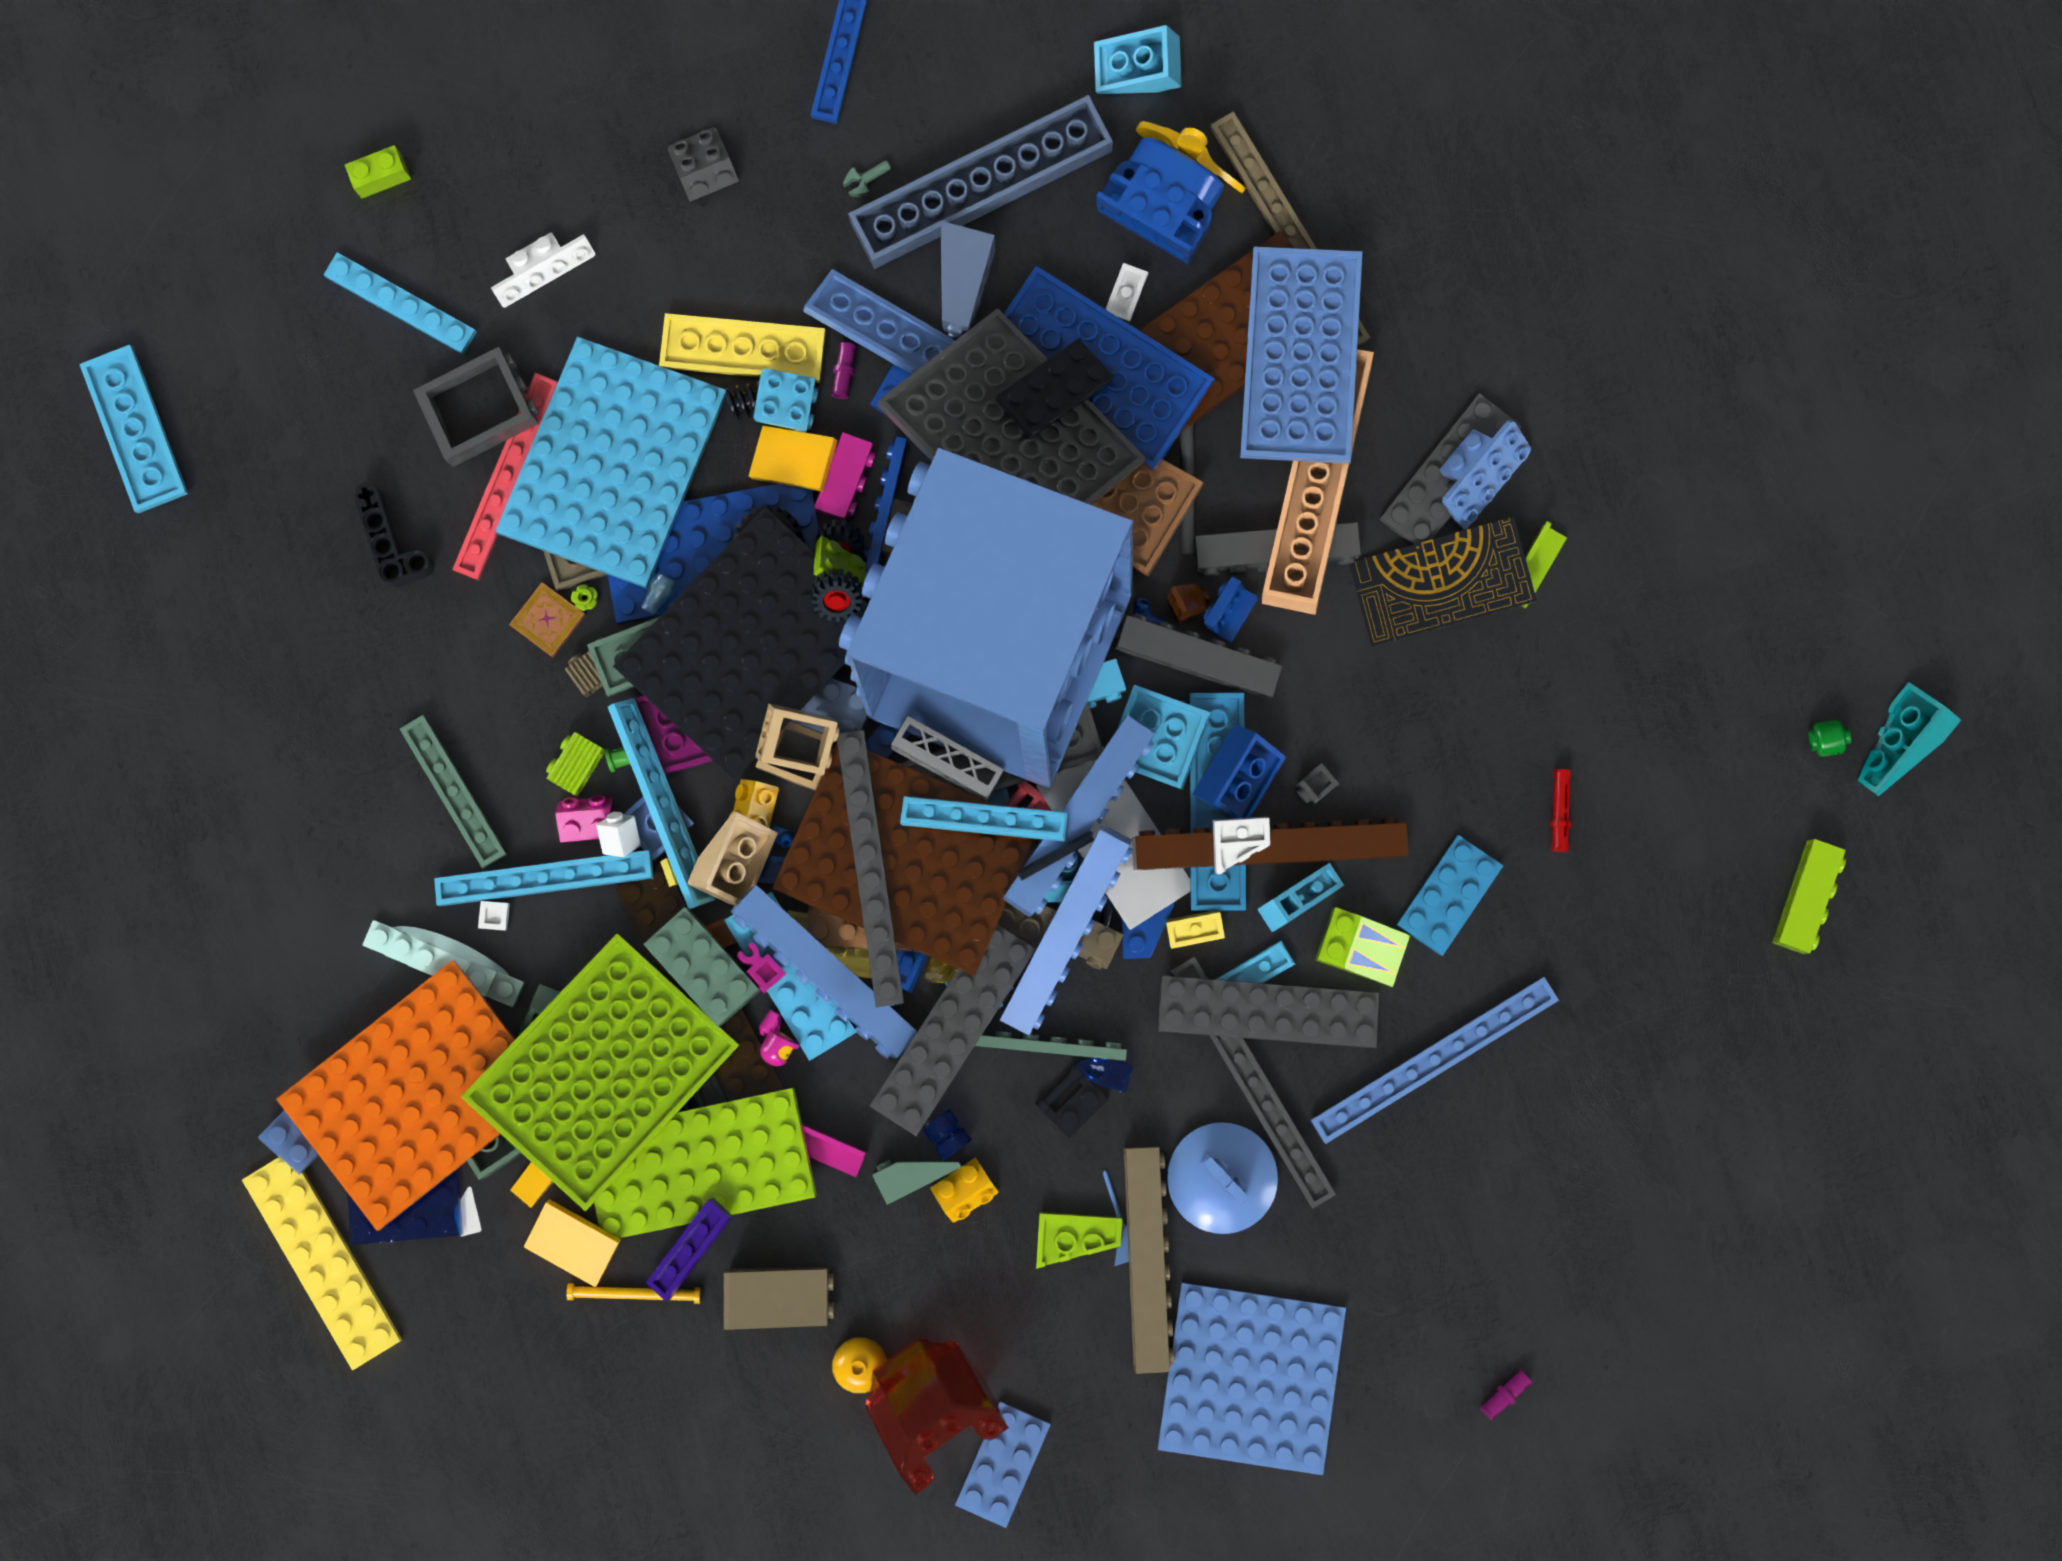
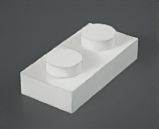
[1106,263,1148,324]

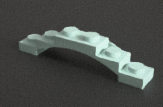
[363,920,525,1008]

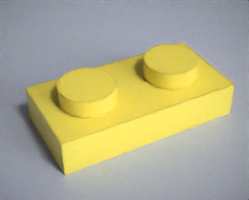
[1165,910,1225,949]

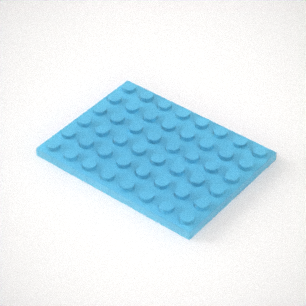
[495,337,727,588]

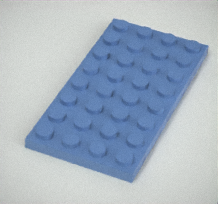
[1240,247,1362,464]

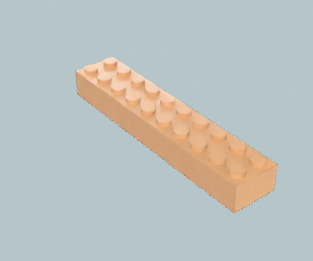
[1262,349,1374,615]

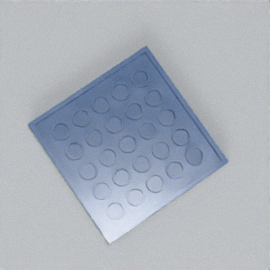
[1157,1282,1346,1475]

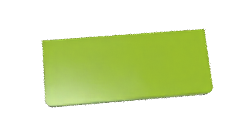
[1522,521,1567,608]

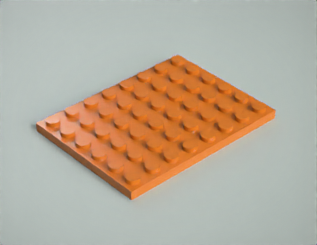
[276,960,516,1231]

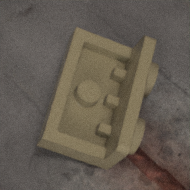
[1078,921,1123,969]

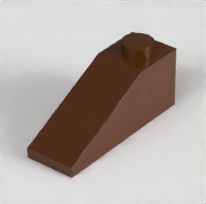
[1167,583,1211,625]

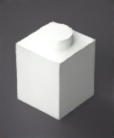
[596,812,641,857]

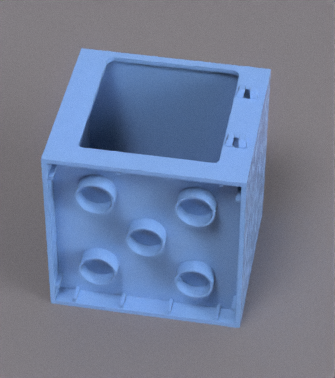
[839,448,1133,789]

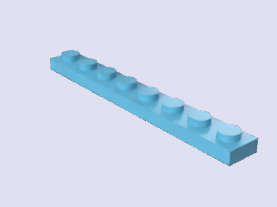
[608,698,715,910]
[434,850,654,906]

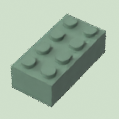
[643,907,761,1027]

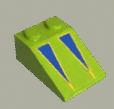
[1315,907,1410,987]

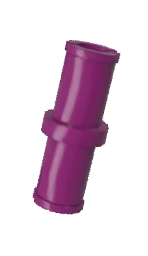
[831,342,856,399]
[1480,1370,1533,1421]

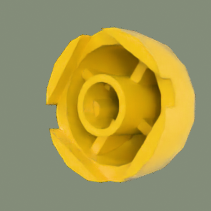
[832,1337,887,1393]

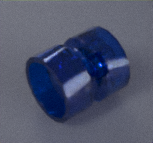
[921,1109,972,1161]

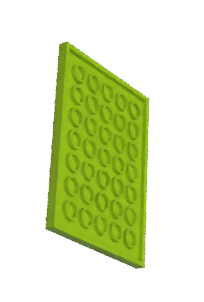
[461,934,739,1212]

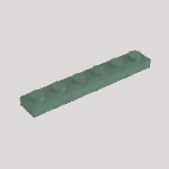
[400,715,507,868]
[975,1031,1127,1061]

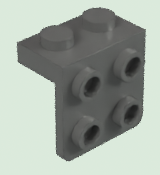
[668,128,739,202]

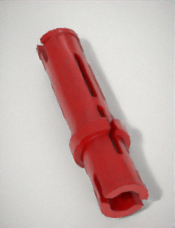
[1550,769,1572,852]

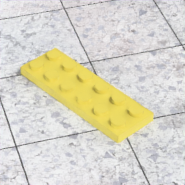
[659,313,826,383]

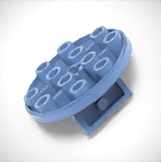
[1167,1122,1278,1234]

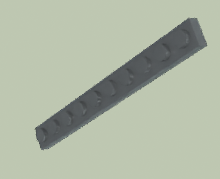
[837,730,904,1008]
[1171,957,1336,1209]

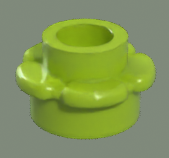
[571,584,598,611]

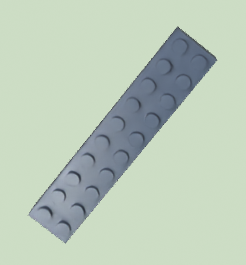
[848,95,1113,269]

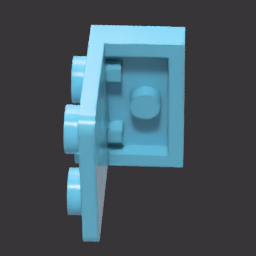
[753,368,818,433]

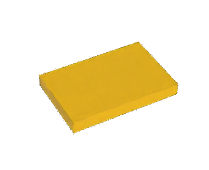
[749,426,838,492]
[524,1199,621,1287]

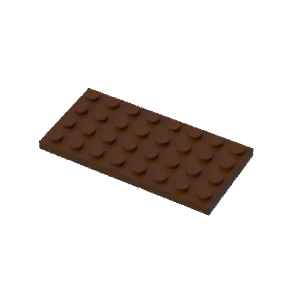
[1139,230,1294,432]

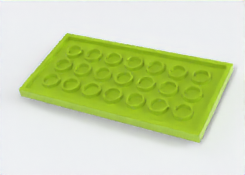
[594,1087,817,1238]

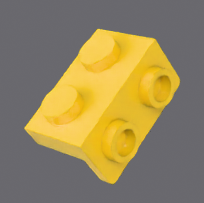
[729,779,779,828]
[930,1157,999,1223]

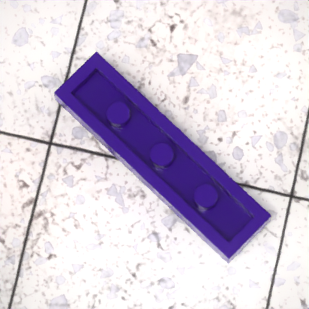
[646,1198,733,1301]

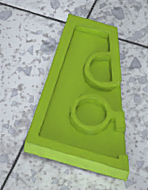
[1036,1212,1122,1269]

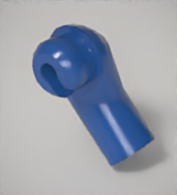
[1133,597,1166,625]
[769,824,795,849]

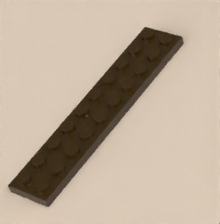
[615,863,785,1101]

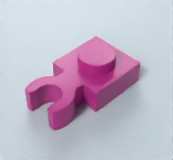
[737,942,786,994]

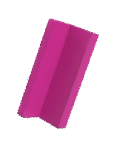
[801,1123,867,1177]

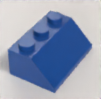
[1193,724,1286,819]

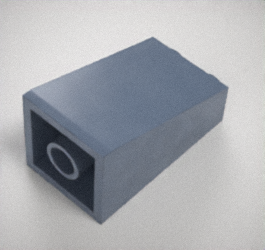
[941,221,996,340]

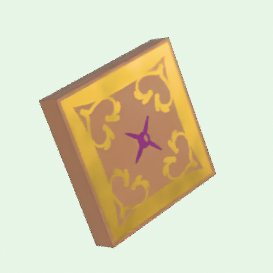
[509,582,586,658]

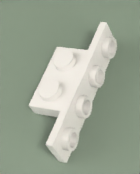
[491,232,595,308]

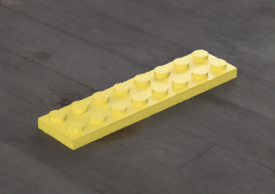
[242,1157,402,1370]

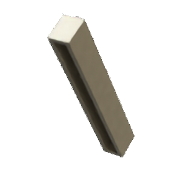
[1124,1146,1174,1374]

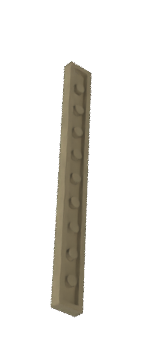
[1210,111,1370,347]

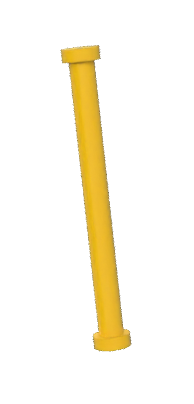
[567,1283,702,1304]

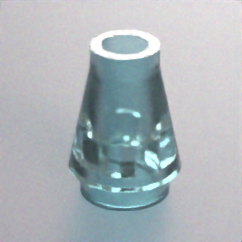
[641,572,677,615]

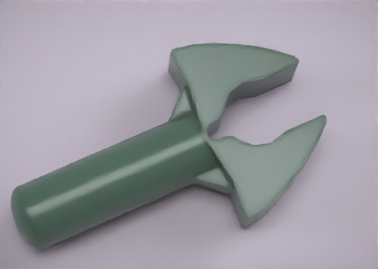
[843,160,891,197]

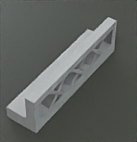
[891,716,1004,801]

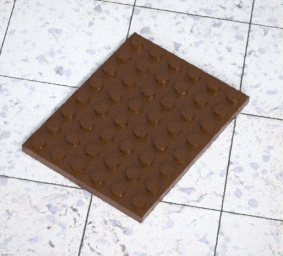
[772,743,1034,976]

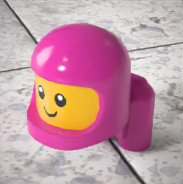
[759,1009,800,1067]

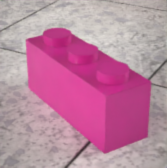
[814,432,877,523]

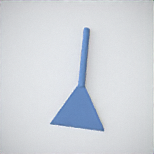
[1103,1170,1129,1266]

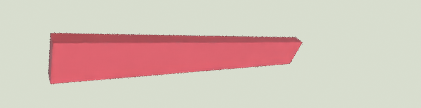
[452,373,558,581]

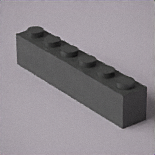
[1195,522,1361,576]
[1115,613,1282,699]

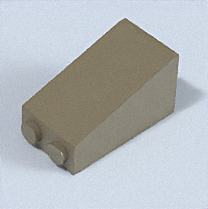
[724,1267,834,1330]

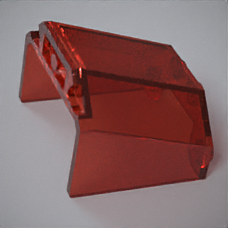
[865,1338,1009,1495]

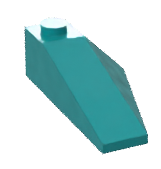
[1858,682,1961,796]

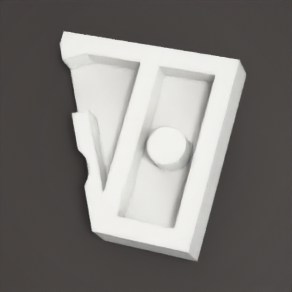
[1213,816,1270,874]

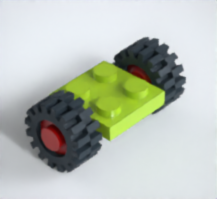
[812,520,866,622]

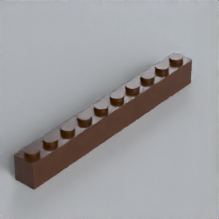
[1132,818,1409,871]

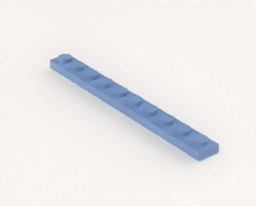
[1310,977,1559,1144]

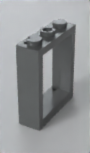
[413,347,539,467]

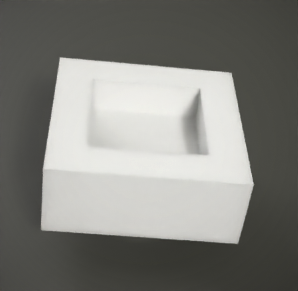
[478,901,510,931]

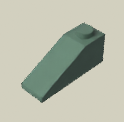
[872,1160,962,1205]

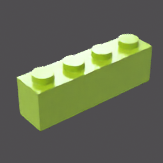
[1772,839,1846,954]

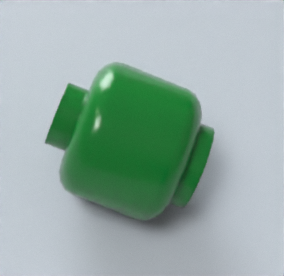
[1808,720,1851,757]

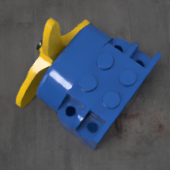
[1096,121,1246,264]

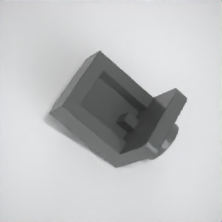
[1296,763,1339,805]

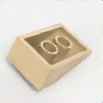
[687,811,778,906]

